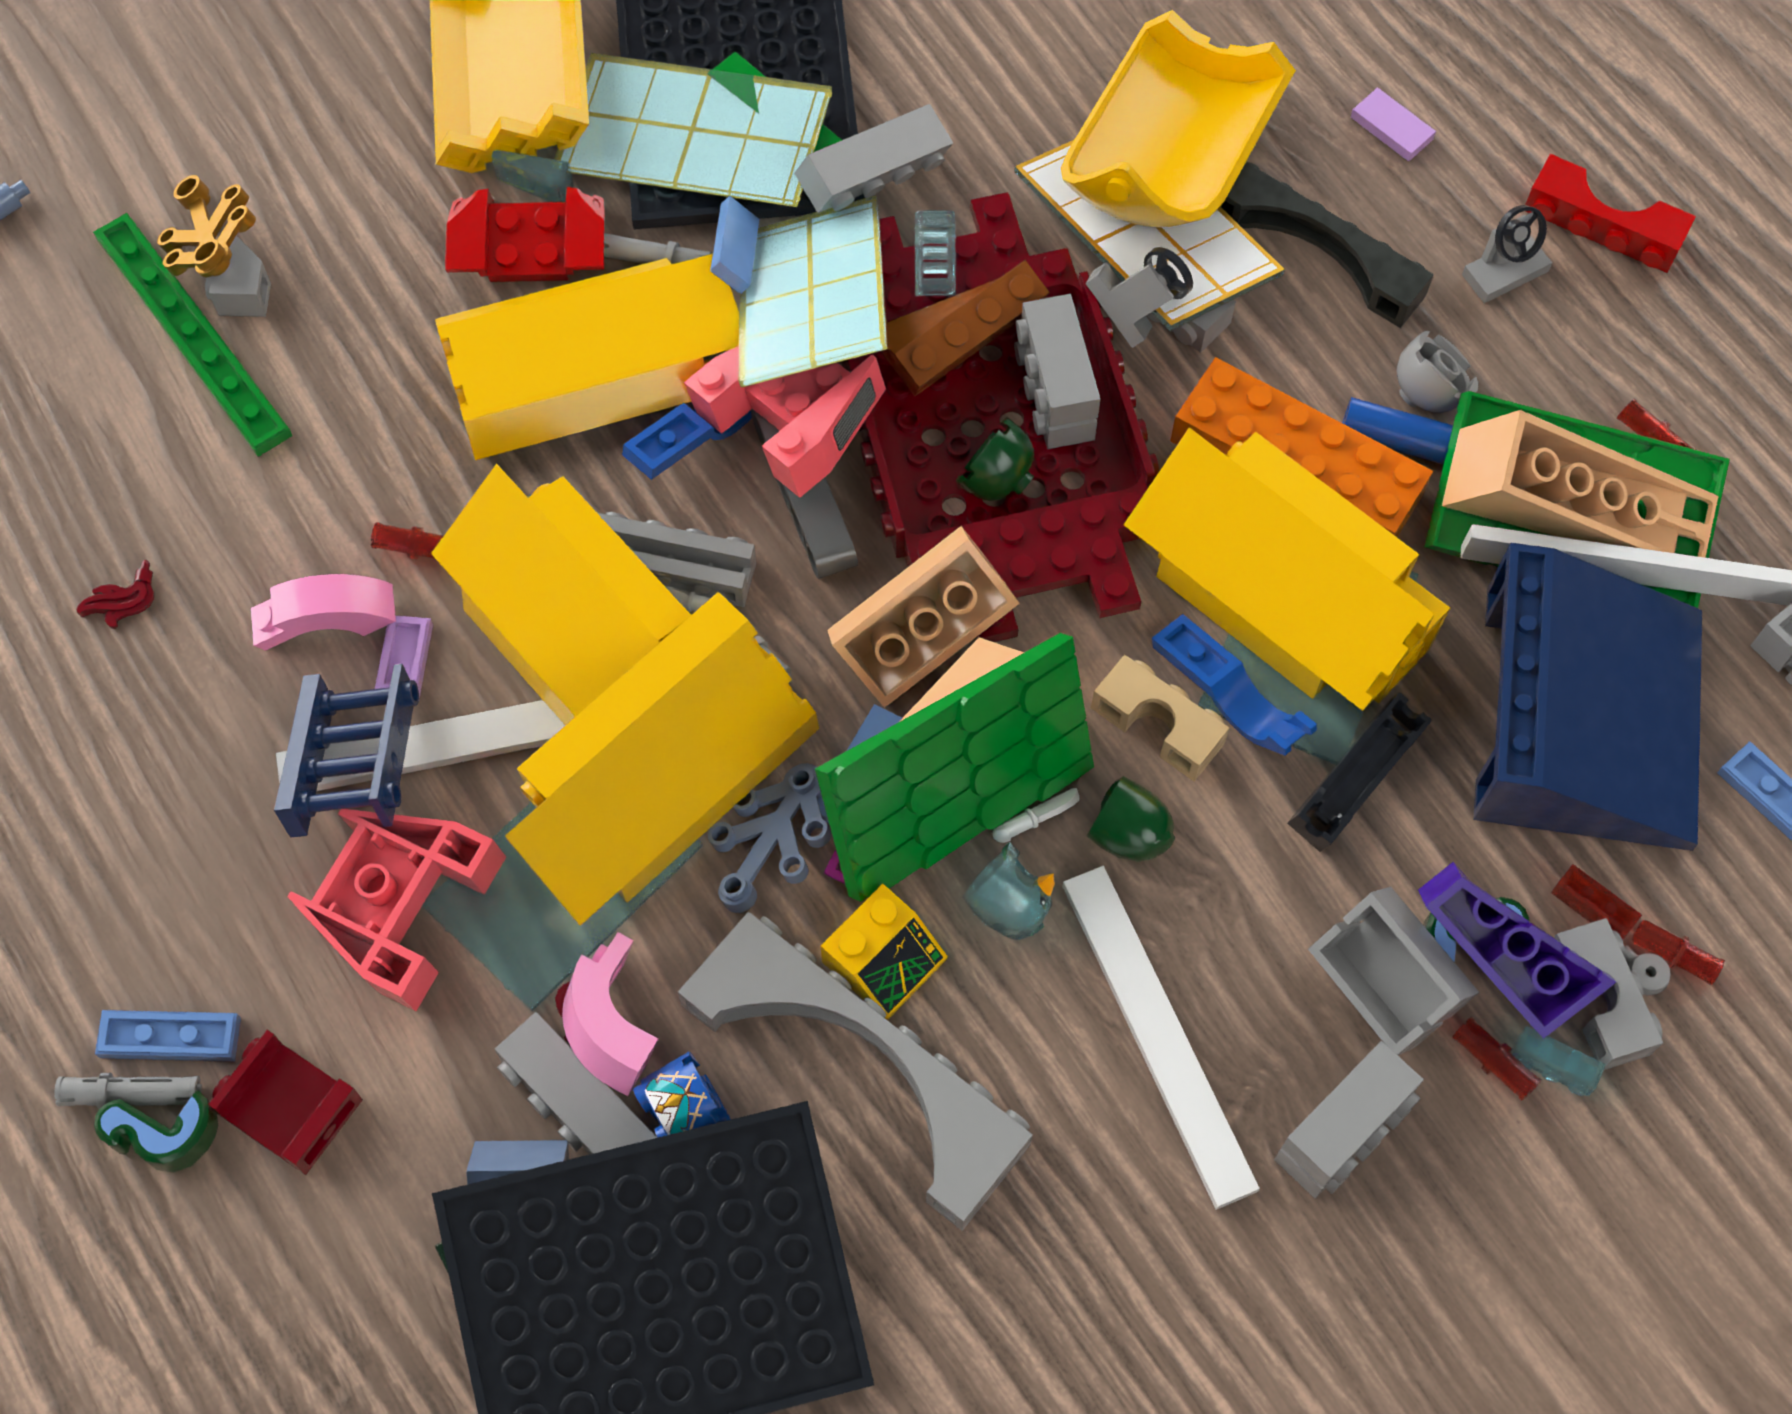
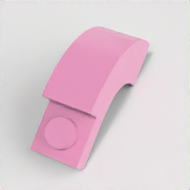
[251,574,396,651]

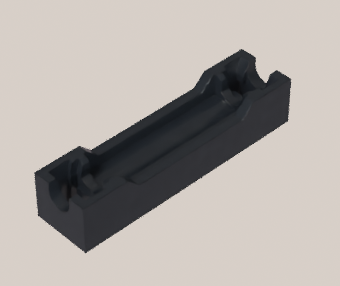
[1287,692,1432,852]

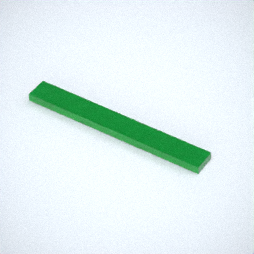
[93,213,293,457]

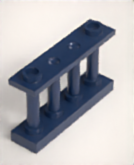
[274,664,419,838]

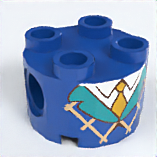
[633,1052,731,1137]

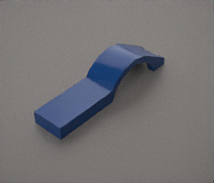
[622,403,752,480]
[1152,614,1317,756]

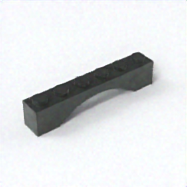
[1220,162,1434,328]

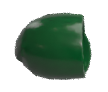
[1087,776,1175,862]

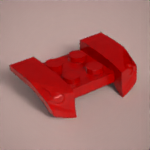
[445,187,604,282]

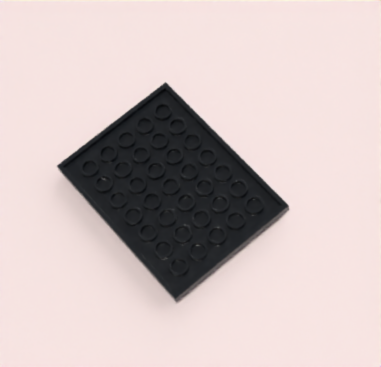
[616,0,866,230]
[432,1101,874,1414]

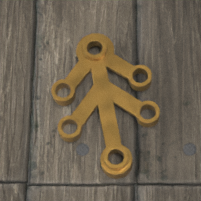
[157,175,256,277]

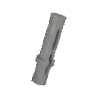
[604,233,713,264]
[54,1073,202,1109]

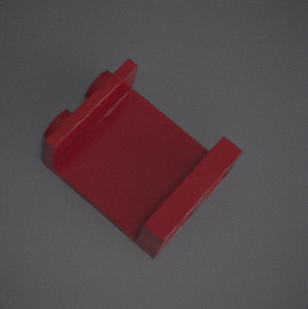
[208,1029,363,1175]

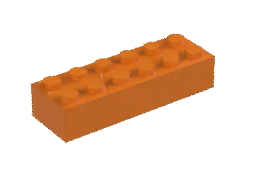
[1170,357,1433,537]

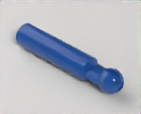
[1342,397,1453,465]

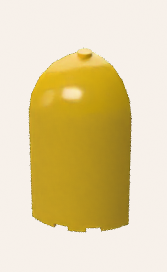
[1061,10,1296,227]

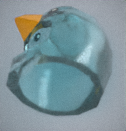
[963,842,1055,940]

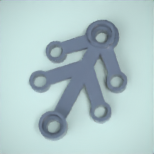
[708,763,831,913]

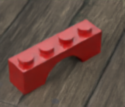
[1525,153,1696,273]

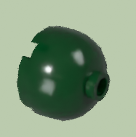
[955,417,1034,501]

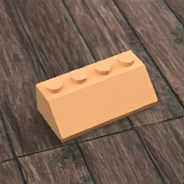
[827,526,1020,708]

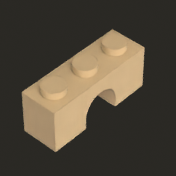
[1091,654,1230,782]

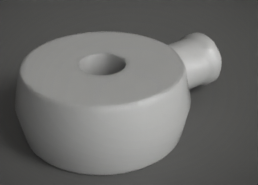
[1624,945,1671,996]

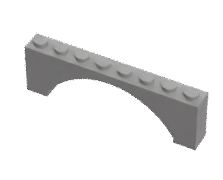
[678,911,1033,1231]

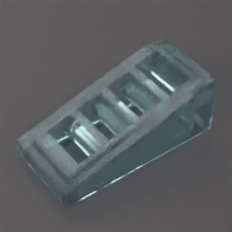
[491,150,574,202]
[915,210,956,296]

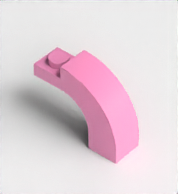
[562,932,658,1096]

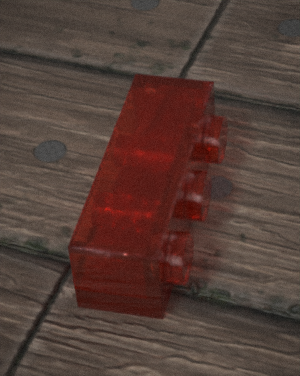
[1551,864,1642,941]

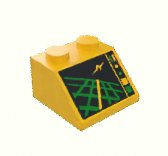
[821,884,948,1020]

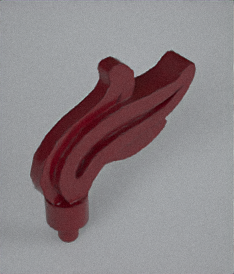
[76,560,155,629]

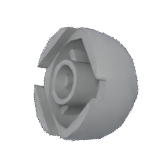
[1397,331,1478,413]

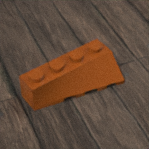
[881,260,1050,397]

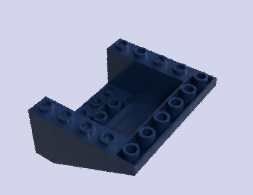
[1473,543,1702,851]

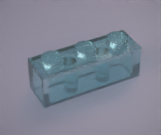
[1509,1026,1606,1096]

